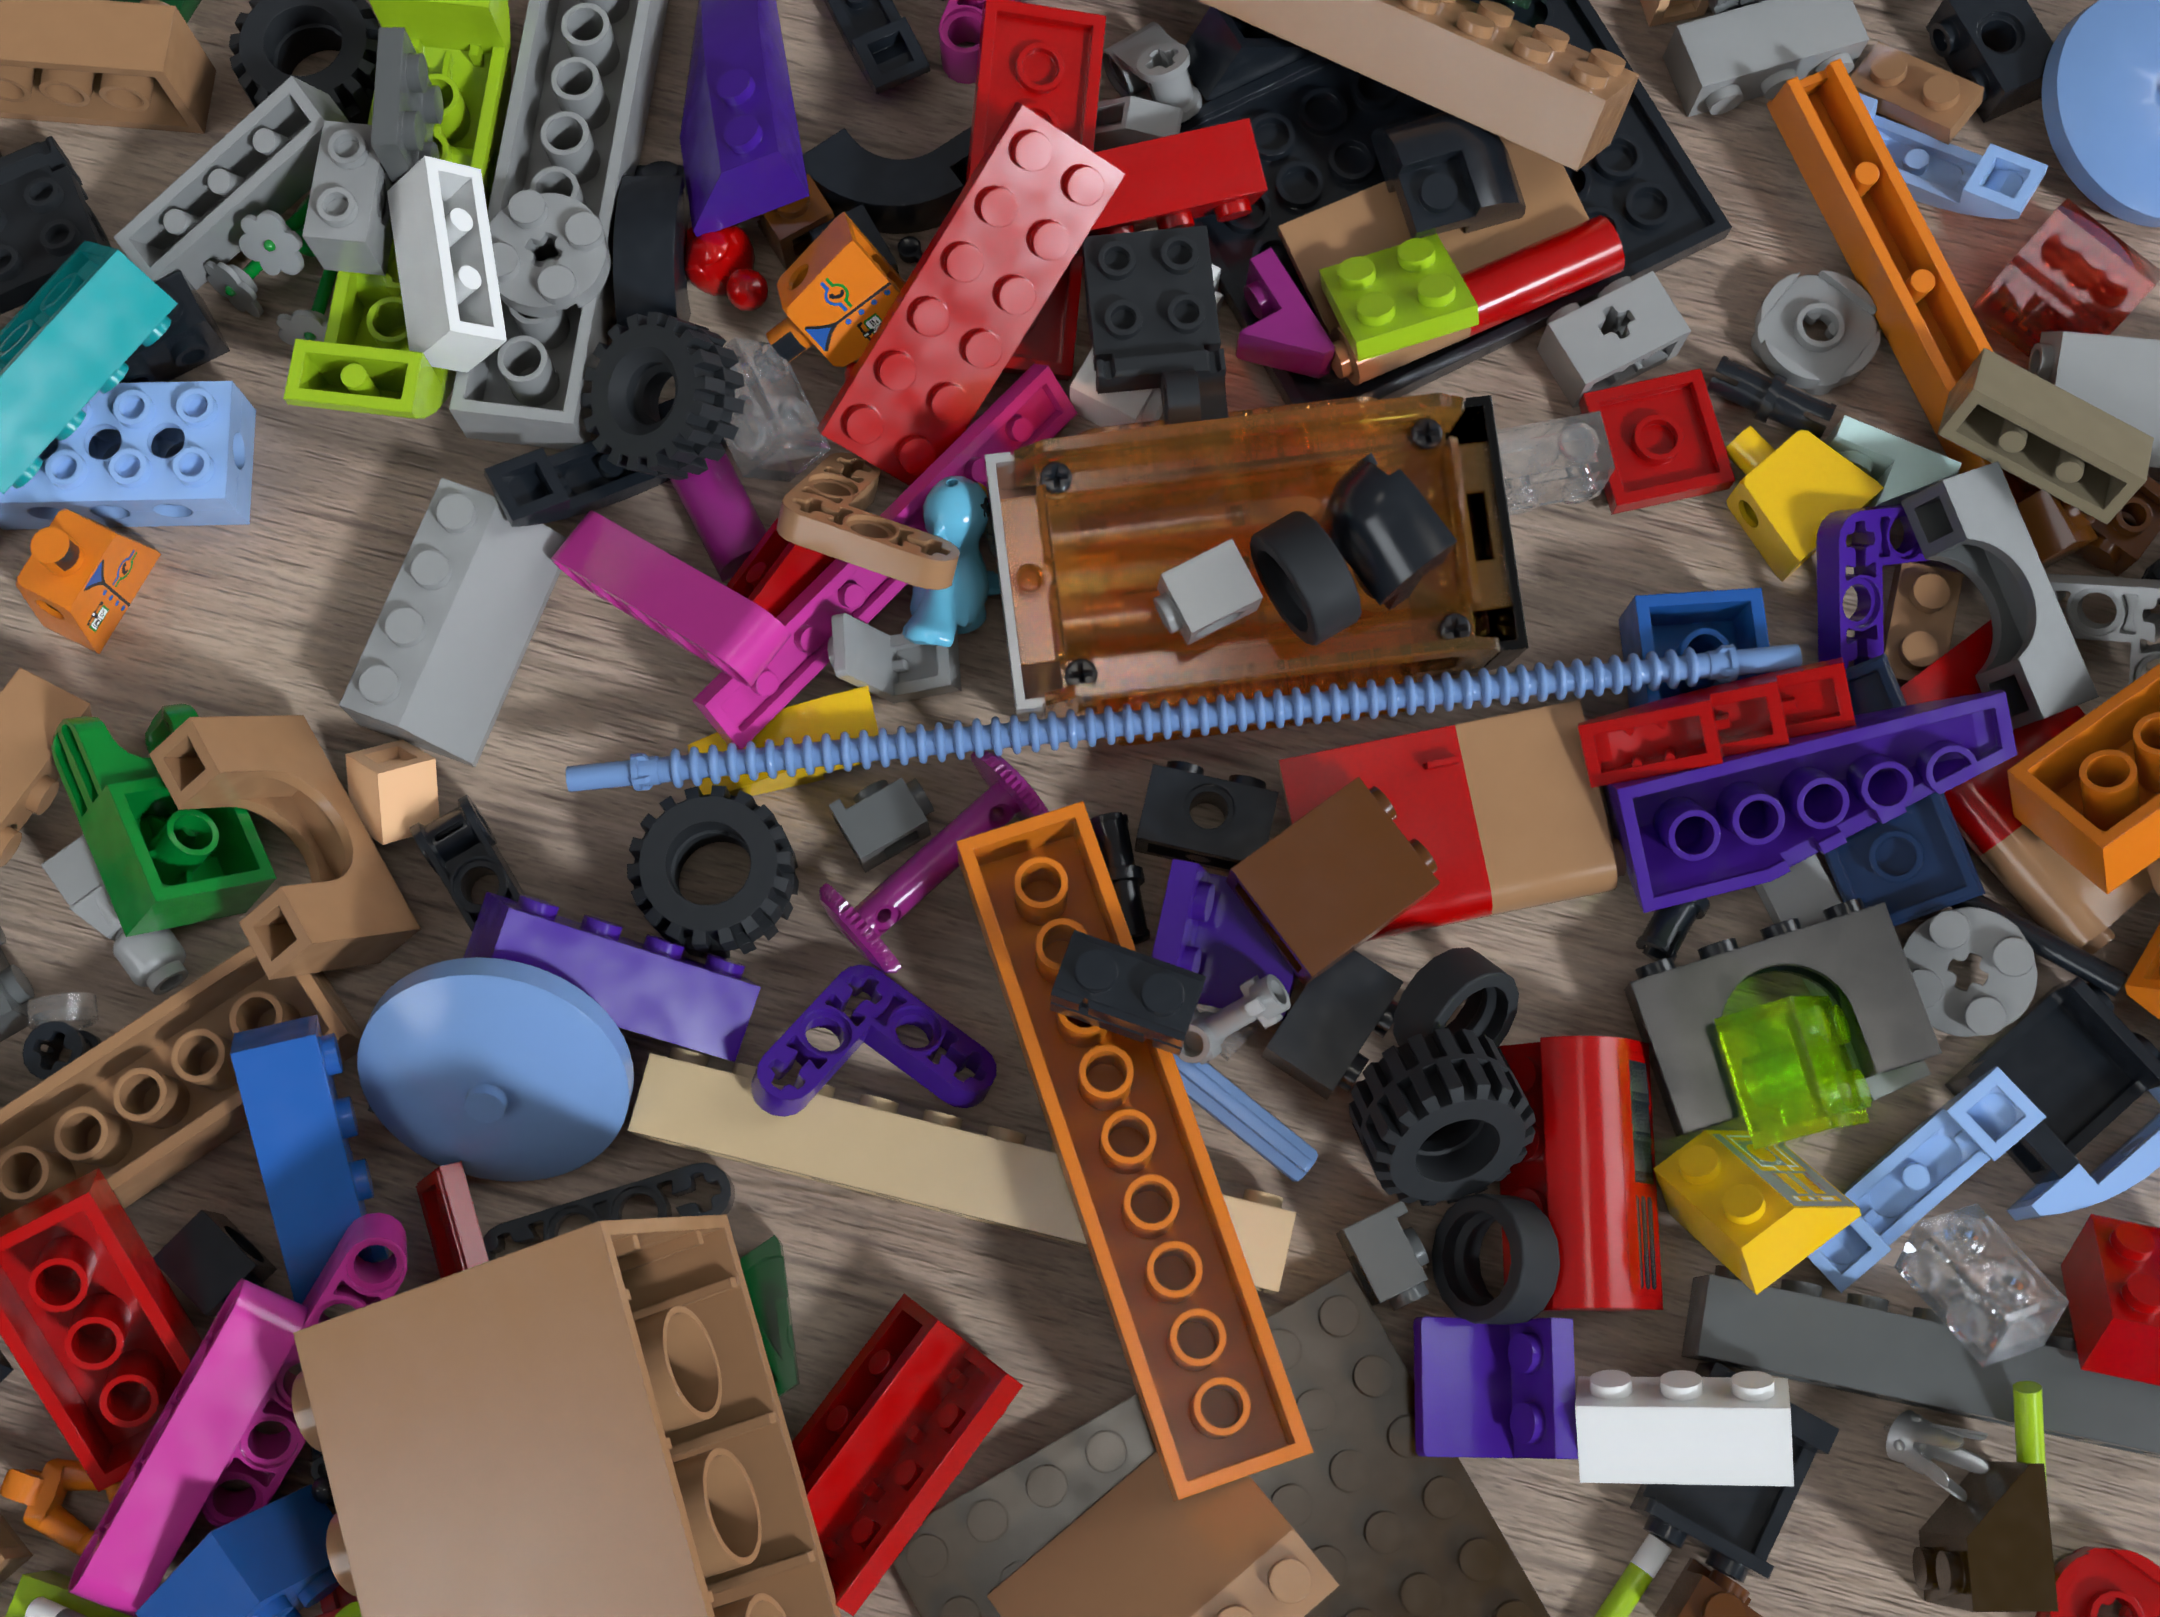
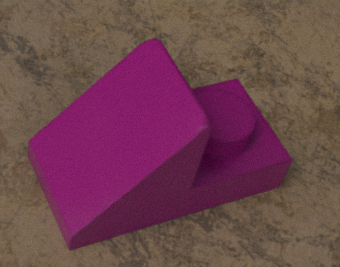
[1235,248,1336,379]

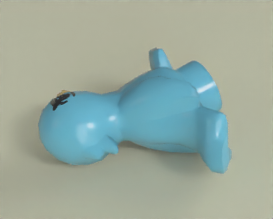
[902,476,1000,647]

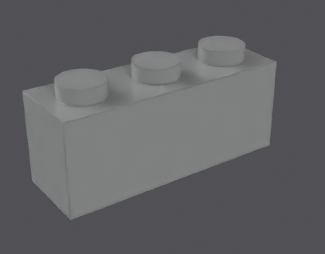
[1663,0,1869,117]

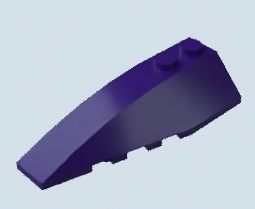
[680,0,810,237]
[1603,690,2017,913]

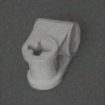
[1102,21,1202,123]

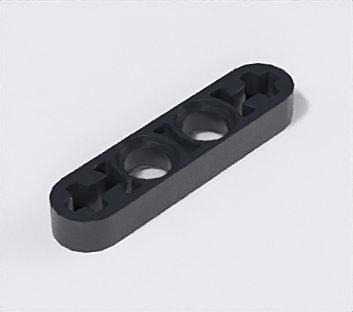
[483,1162,735,1261]

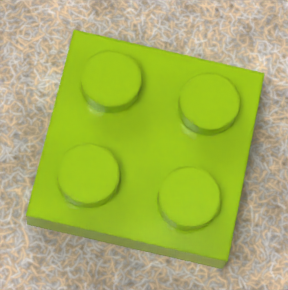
[1319,233,1479,362]

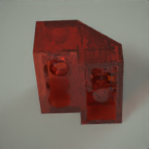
[1970,198,2160,357]

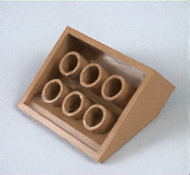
[987,1451,1340,1617]

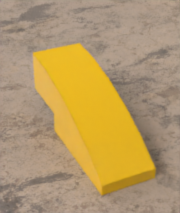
[687,686,878,796]

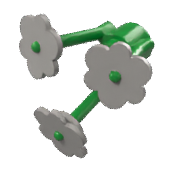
[204,194,338,346]

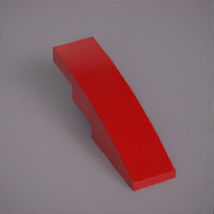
[1578,657,1856,788]

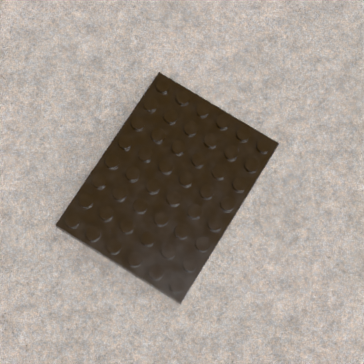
[893,1270,1550,1617]

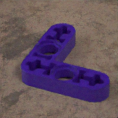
[1816,504,1927,669]
[751,965,997,1117]

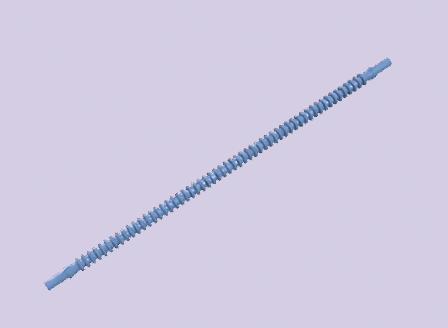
[566,644,1802,792]

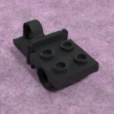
[0,136,111,315]
[1082,225,1231,448]

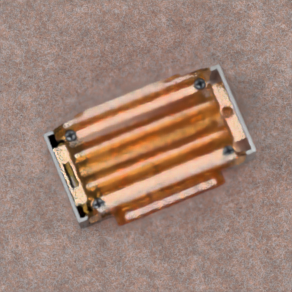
[985,393,1529,746]

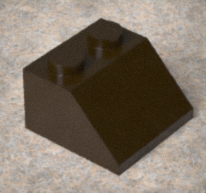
[1912,1461,2058,1612]

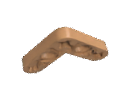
[776,452,960,590]

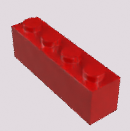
[1076,118,1268,254]

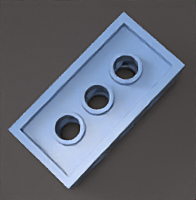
[0,381,256,530]

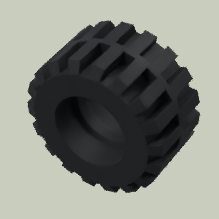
[229,0,381,124]
[627,785,799,958]
[1349,1028,1536,1206]

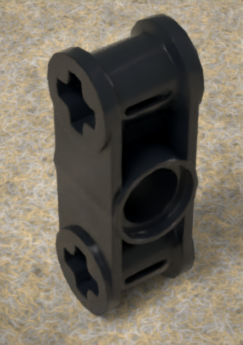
[410,795,525,932]

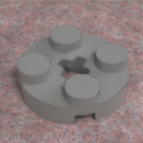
[489,189,611,318]
[1751,270,1881,396]
[1903,906,2038,1037]

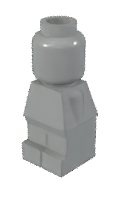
[41,834,189,995]

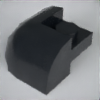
[1371,111,1526,239]
[1319,453,1457,611]

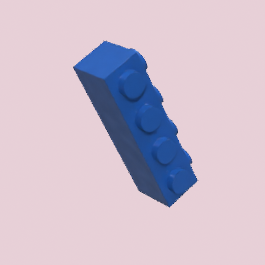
[230,1015,389,1304]

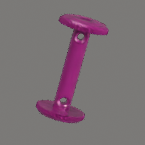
[819,750,1049,973]

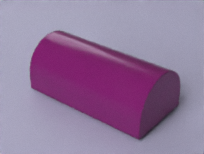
[670,444,767,582]

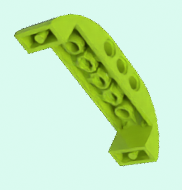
[283,0,512,419]

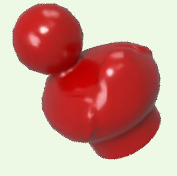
[685,225,768,311]

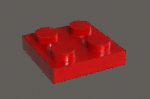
[1578,368,1736,515]

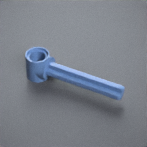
[1173,1054,1318,1182]

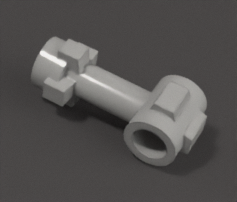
[1177,974,1291,1065]

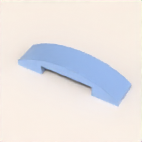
[1858,92,2048,219]
[1807,1066,2046,1293]
[2006,1086,2160,1221]

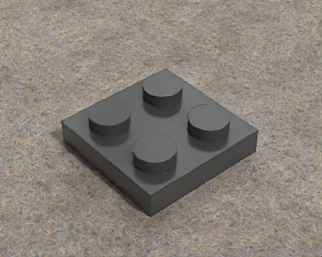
[371,27,444,185]

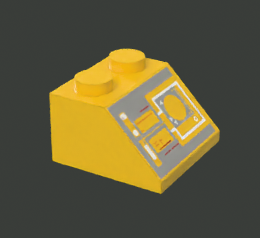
[1653,1130,1861,1295]

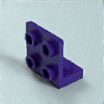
[1152,859,1295,1021]
[1413,1316,1578,1459]

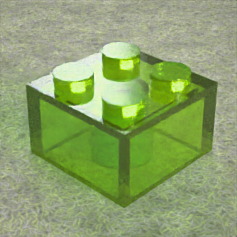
[1714,996,1872,1150]

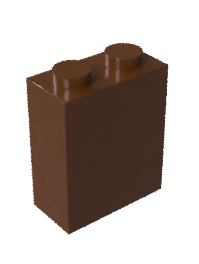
[1225,777,1440,986]

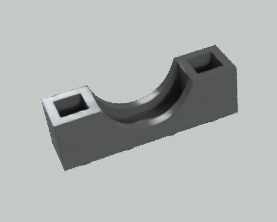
[1901,461,2099,730]

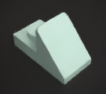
[1825,415,1962,508]

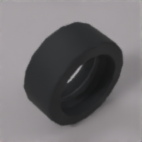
[1249,511,1362,646]
[1393,947,1519,1048]
[1431,1193,1560,1325]

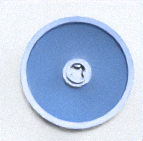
[2042,0,2160,227]
[357,957,634,1182]

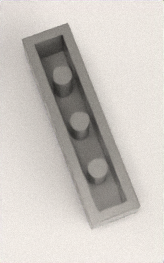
[113,76,349,291]

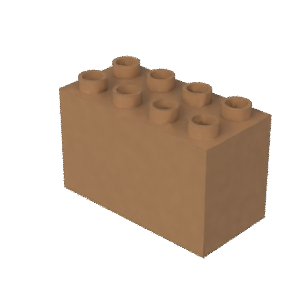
[292,1214,841,1617]

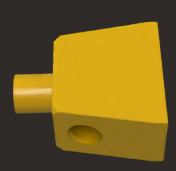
[1726,426,1884,582]

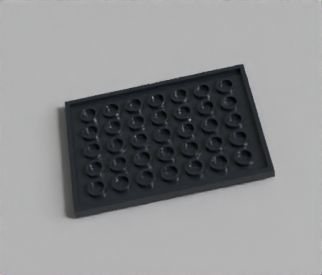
[1180,0,1732,443]

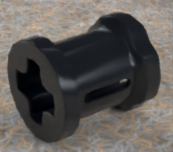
[22,1021,102,1080]

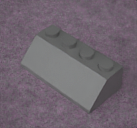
[339,478,567,767]

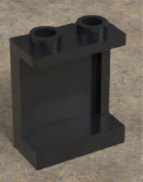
[1945,977,2160,1184]
[1630,1362,1840,1583]

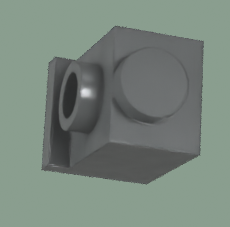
[829,778,934,873]
[1336,1201,1429,1311]

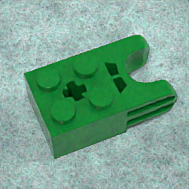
[51,703,277,937]

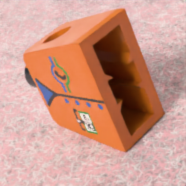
[766,212,906,367]
[16,508,161,654]

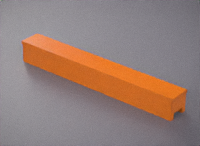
[1766,58,2041,504]

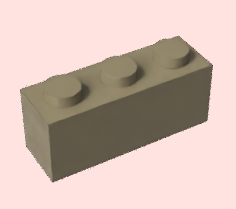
[1938,348,2154,524]

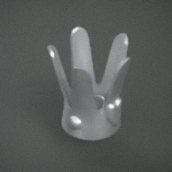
[1884,1410,1990,1502]

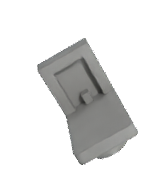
[828,613,962,703]

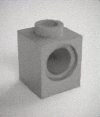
[1153,539,1263,645]

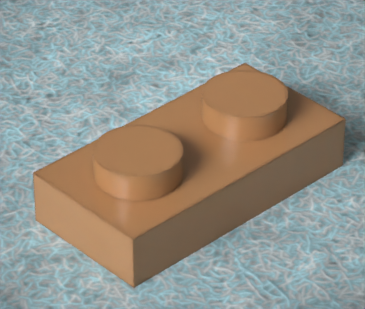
[1850,41,1984,145]
[1883,562,1964,687]

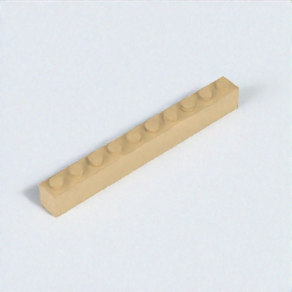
[628,1047,1297,1295]

